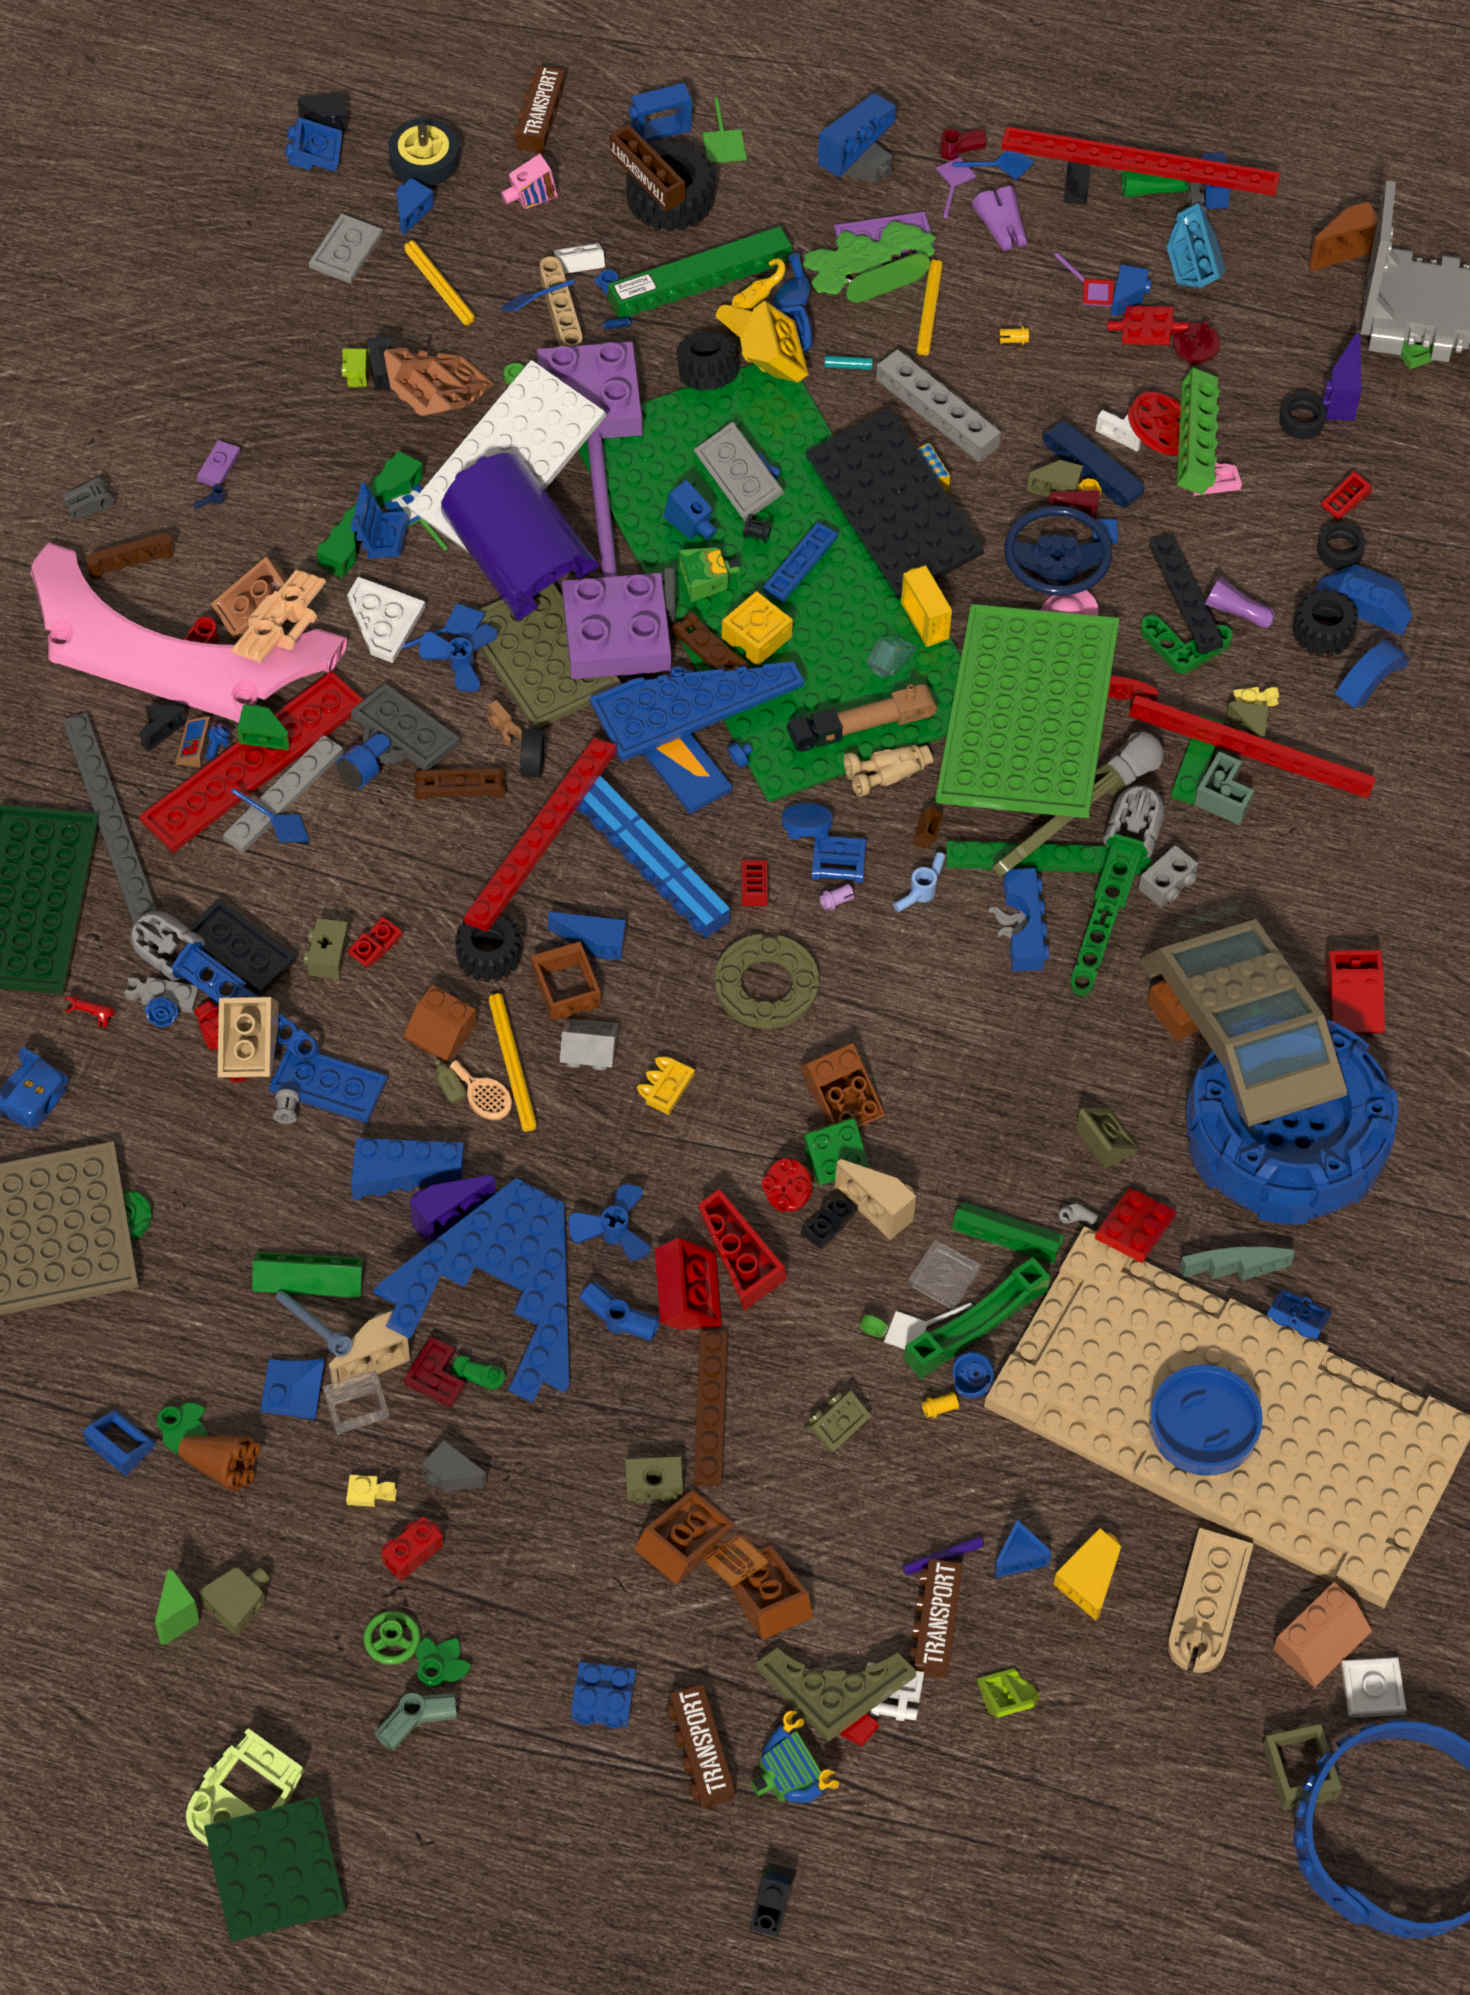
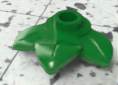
[157,1403,207,1454]
[416,1637,471,1687]

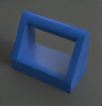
[83,1410,156,1476]

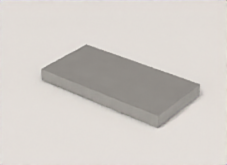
[694,422,784,521]

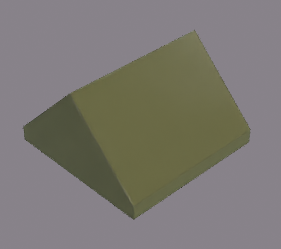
[1076,1108,1139,1169]

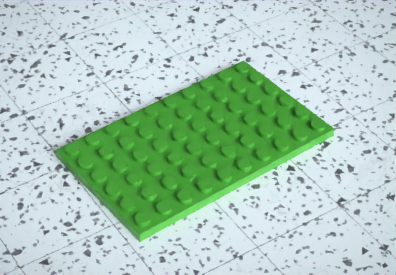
[936,604,1119,818]

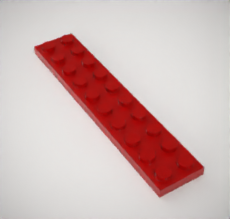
[139,671,364,853]

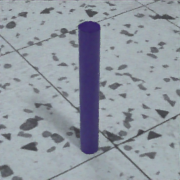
[902,1536,984,1576]

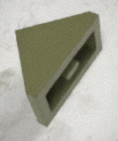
[1226,701,1268,738]

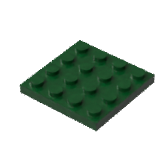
[204,1796,346,1943]

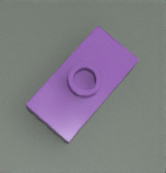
[197,440,241,486]

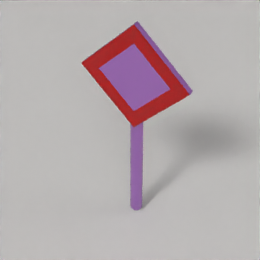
[1054,252,1114,307]

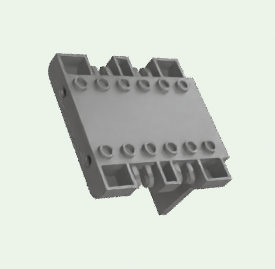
[1361,180,1470,362]

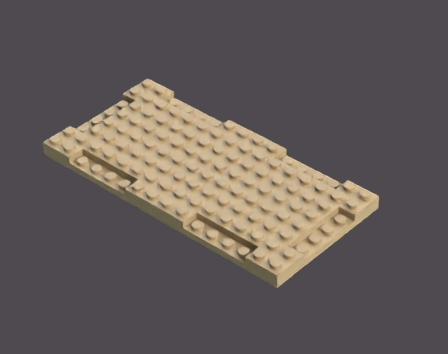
[984,1226,1470,1609]

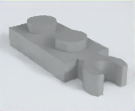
[124,977,199,1013]

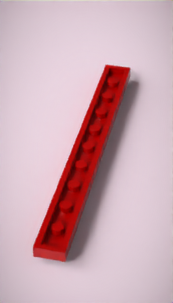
[1129,695,1376,799]
[464,737,617,932]

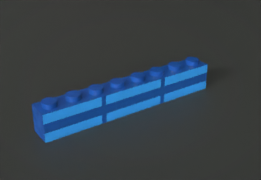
[576,776,730,938]

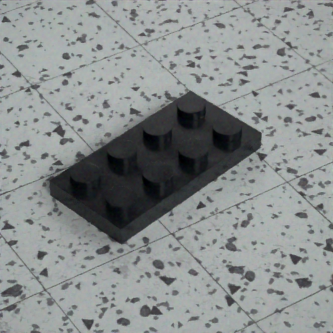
[189,899,296,996]

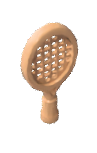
[449,1060,512,1120]

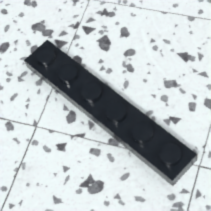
[1149,534,1223,654]

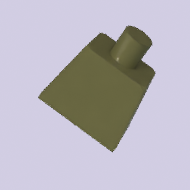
[198,1567,270,1638]

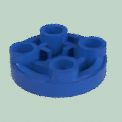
[782,803,833,839]

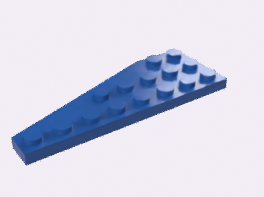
[589,661,804,762]

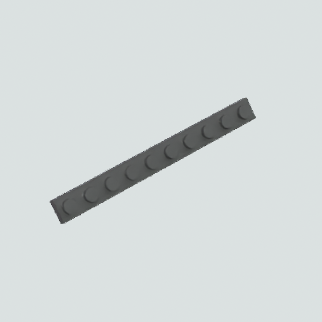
[62,713,157,924]

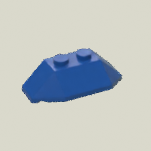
[1315,564,1412,636]

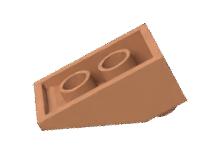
[211,556,298,639]

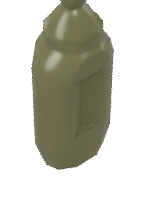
[434,1059,467,1104]

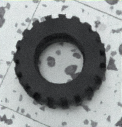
[626,141,715,231]

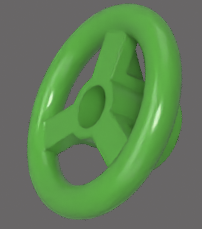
[363,1611,420,1665]

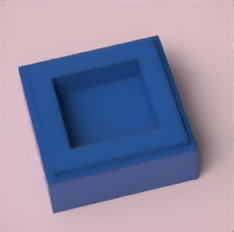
[1092,519,1118,544]

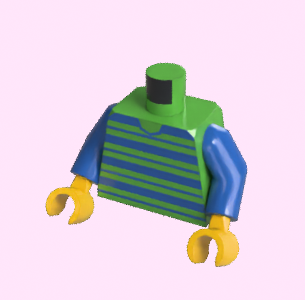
[751,1711,840,1803]

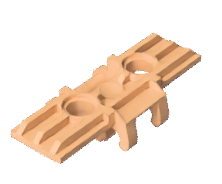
[231,569,326,663]

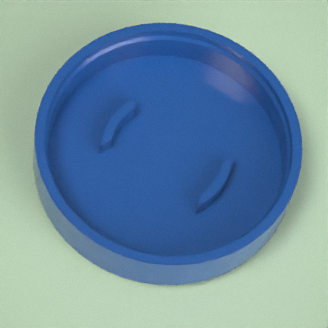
[1149,1365,1263,1476]

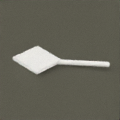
[884,1303,973,1349]

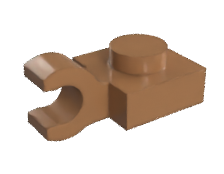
[487,700,522,746]

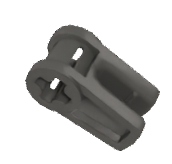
[62,478,114,520]

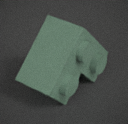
[1194,751,1255,825]

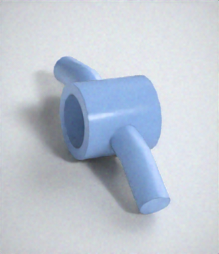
[893,852,945,912]

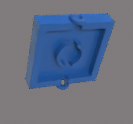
[1267,1289,1332,1340]

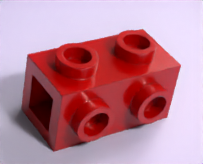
[381,1516,443,1582]

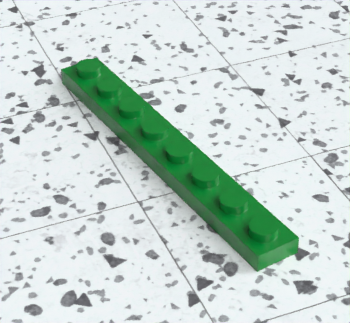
[946,841,1151,875]

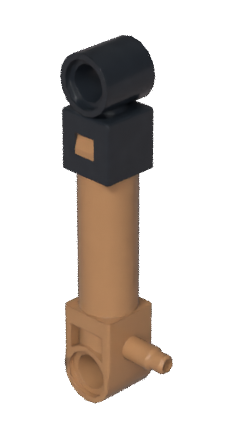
[786,684,937,752]

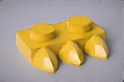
[637,1057,695,1115]

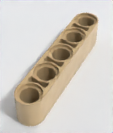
[540,256,582,347]

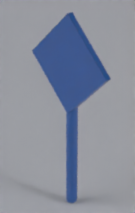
[952,151,1034,180]
[500,279,575,312]
[402,604,485,649]
[231,788,309,843]

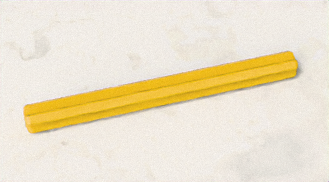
[489,993,536,1132]

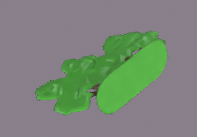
[803,221,936,303]

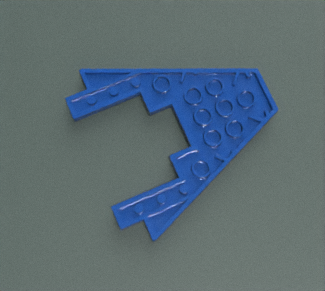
[373,1178,569,1403]

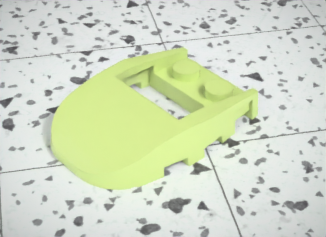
[186,1728,304,1846]

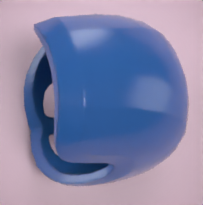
[953,1352,994,1399]

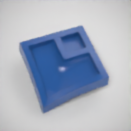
[260,1359,324,1419]

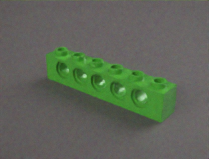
[1177,367,1220,495]

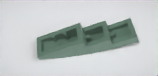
[1179,1247,1294,1281]

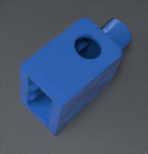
[663,480,717,540]

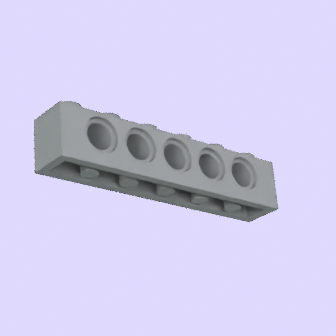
[876,349,1001,463]

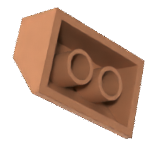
[1273,1582,1372,1688]

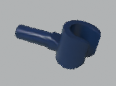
[192,484,226,509]

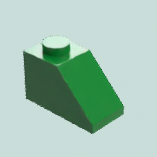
[237,705,290,750]

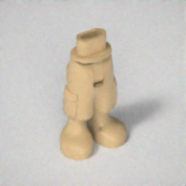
[844,745,933,797]

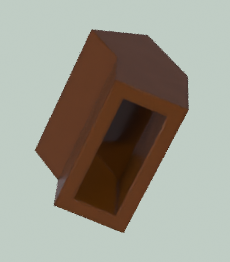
[913,806,943,849]

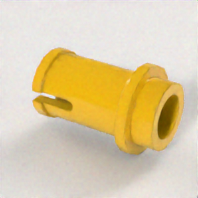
[1000,326,1029,345]
[922,1392,959,1419]

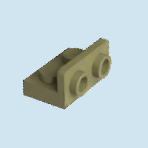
[804,1391,871,1453]

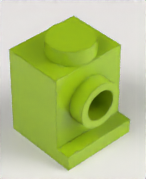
[342,349,368,387]

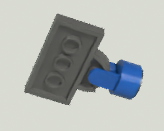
[336,683,460,789]

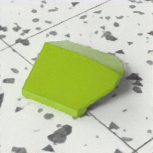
[977,1668,1040,1718]

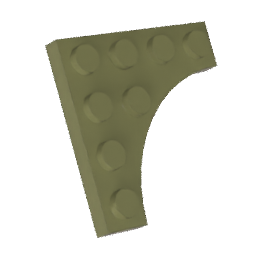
[755,1648,917,1742]

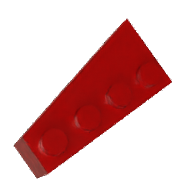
[698,1189,787,1311]

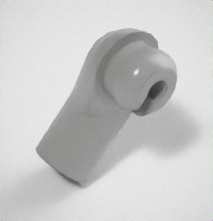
[1058,1203,1099,1227]

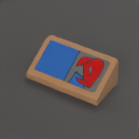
[176,717,211,768]

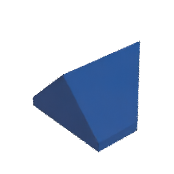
[994,1520,1051,1578]

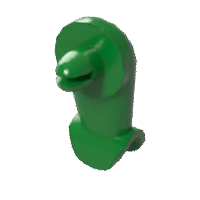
[451,1356,505,1390]

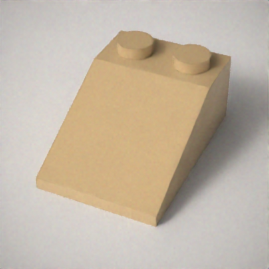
[218,997,279,1078]
[835,1159,916,1240]
[329,1311,410,1393]

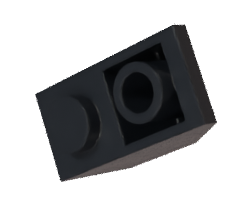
[750,1863,797,1938]

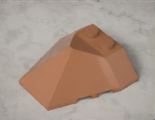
[384,348,495,416]

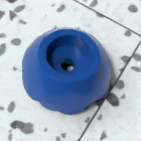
[145,997,178,1027]

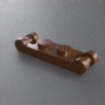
[86,533,174,580]
[671,612,750,671]
[414,768,506,800]

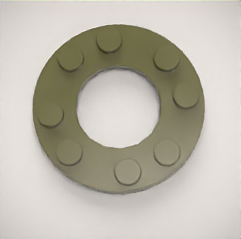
[715,934,819,1029]

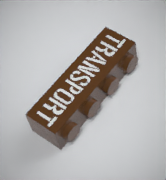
[513,65,565,154]
[610,124,685,212]
[909,1559,963,1679]
[666,1685,735,1809]

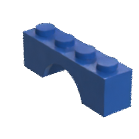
[1003,868,1049,971]

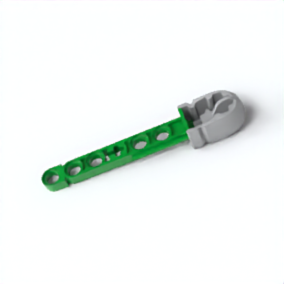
[1070,786,1165,996]

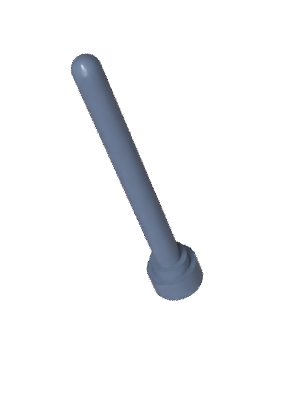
[276,1291,352,1357]

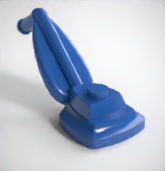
[773,253,813,352]

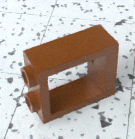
[531,941,601,1020]

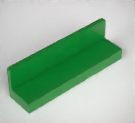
[952,1202,1064,1264]
[252,1252,365,1298]

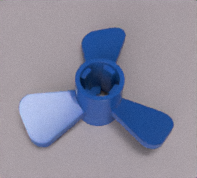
[419,624,498,692]
[569,1184,650,1261]

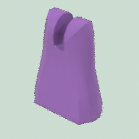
[972,186,1027,252]
[1205,576,1275,628]

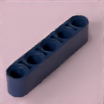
[1042,420,1144,508]

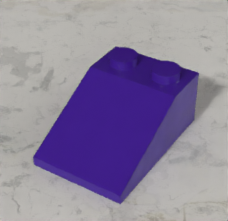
[1322,334,1361,421]
[409,1175,495,1245]

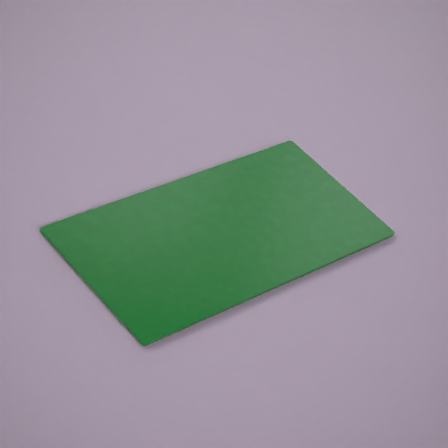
[577,364,961,802]

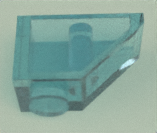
[866,635,917,677]

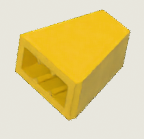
[1053,1529,1121,1621]

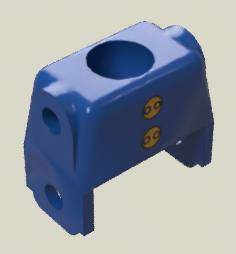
[0,1048,69,1129]

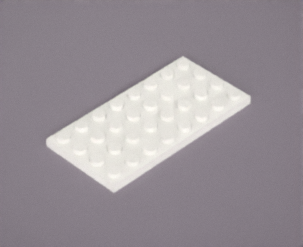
[408,360,607,553]

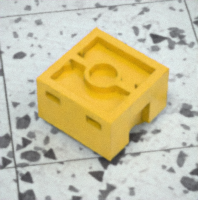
[722,591,793,666]

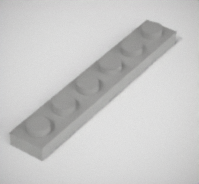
[223,735,343,853]

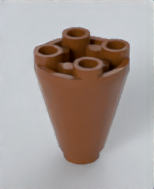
[178,1435,260,1491]

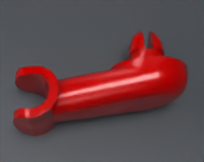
[65,995,115,1028]

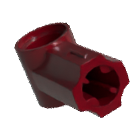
[939,129,987,160]

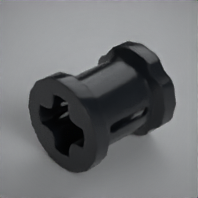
[743,516,772,543]

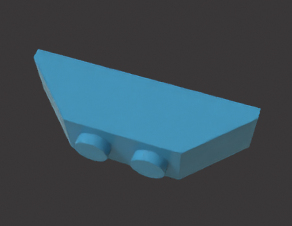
[1167,203,1226,288]

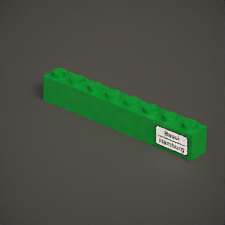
[608,226,792,319]

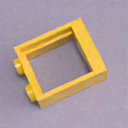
[901,566,952,647]

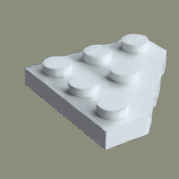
[347,577,426,663]

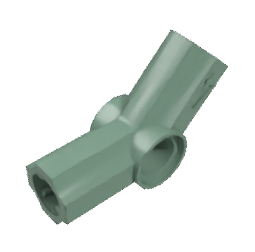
[375,1693,457,1751]

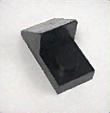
[139,705,186,752]

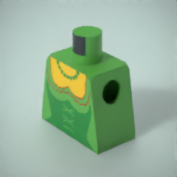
[679,548,740,602]

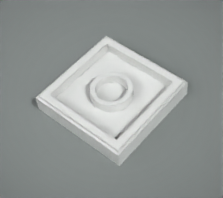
[1341,1657,1406,1718]

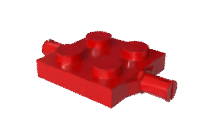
[1107,306,1189,345]

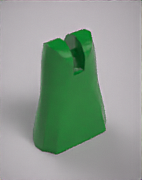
[1121,170,1187,198]

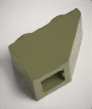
[1027,460,1083,496]

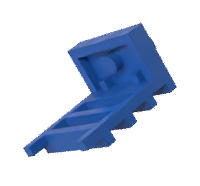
[351,483,409,559]

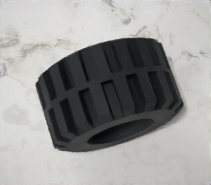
[676,331,739,390]
[1293,589,1359,657]
[455,914,521,982]

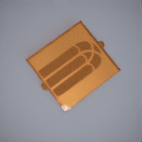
[703,1534,769,1587]

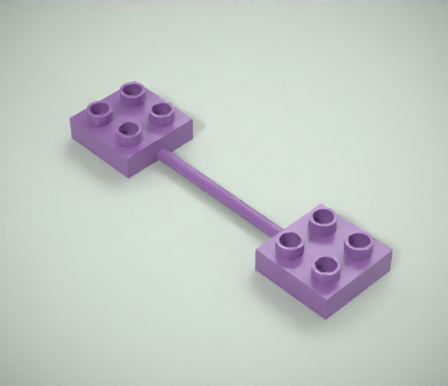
[537,342,671,679]

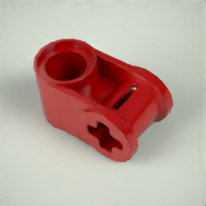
[182,617,219,644]

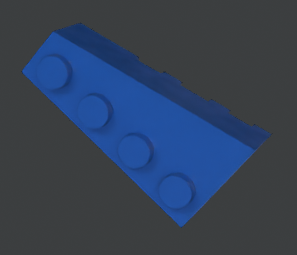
[817,93,896,177]
[351,1138,464,1200]

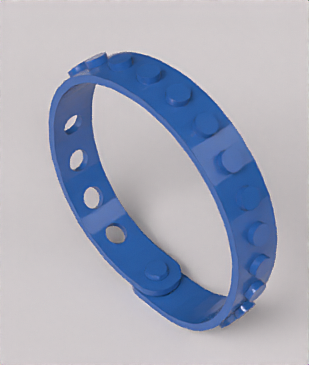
[1293,1719,1470,1939]

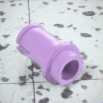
[819,884,854,910]

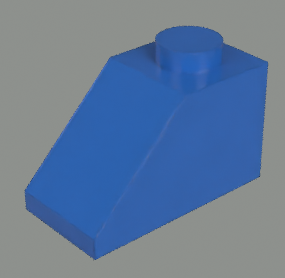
[396,178,434,235]
[1111,265,1152,316]

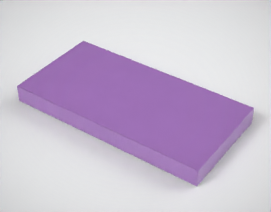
[834,212,936,259]

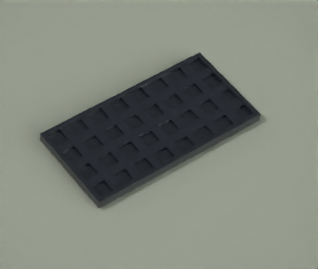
[805,408,984,599]

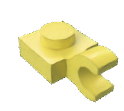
[1233,687,1279,706]
[346,1475,397,1507]

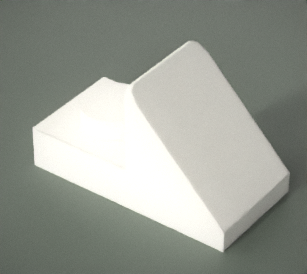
[1096,410,1141,452]

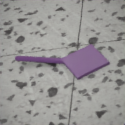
[936,157,977,219]

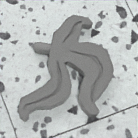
[988,907,1042,938]

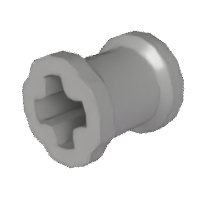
[273,1089,299,1124]

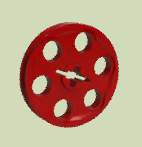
[1128,392,1180,455]

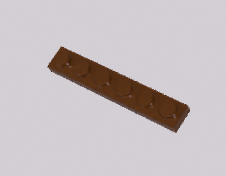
[694,1331,727,1487]

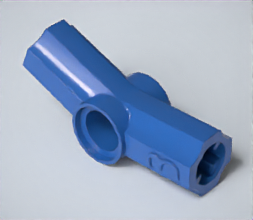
[580,1282,660,1341]

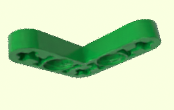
[1140,615,1233,674]

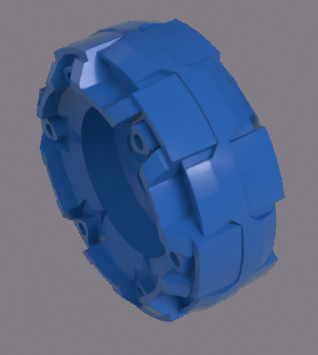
[1186,1014,1398,1225]

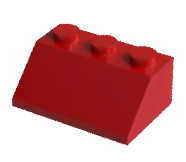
[655,1238,722,1330]

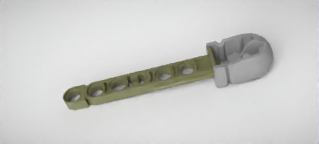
[991,731,1164,877]

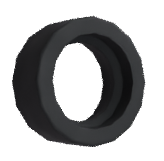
[1279,393,1326,440]
[1317,522,1366,570]
[520,729,545,777]

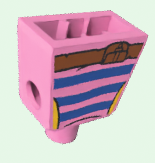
[501,154,558,209]

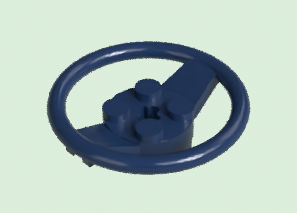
[1004,506,1112,596]

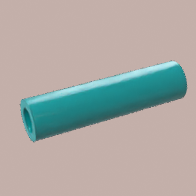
[824,355,873,370]

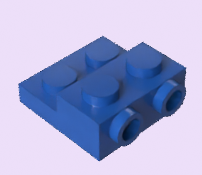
[285,117,342,172]
[571,1662,636,1729]

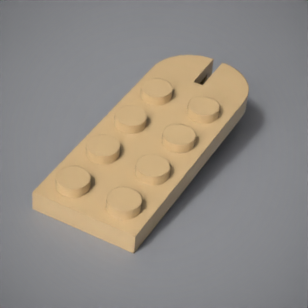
[1168,1528,1253,1673]

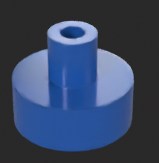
[726,742,753,769]

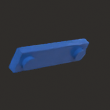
[763,522,838,604]

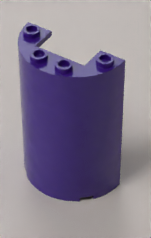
[441,453,600,621]

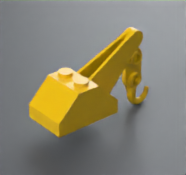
[716,259,809,382]

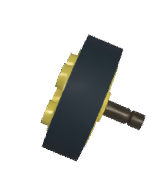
[389,119,459,186]

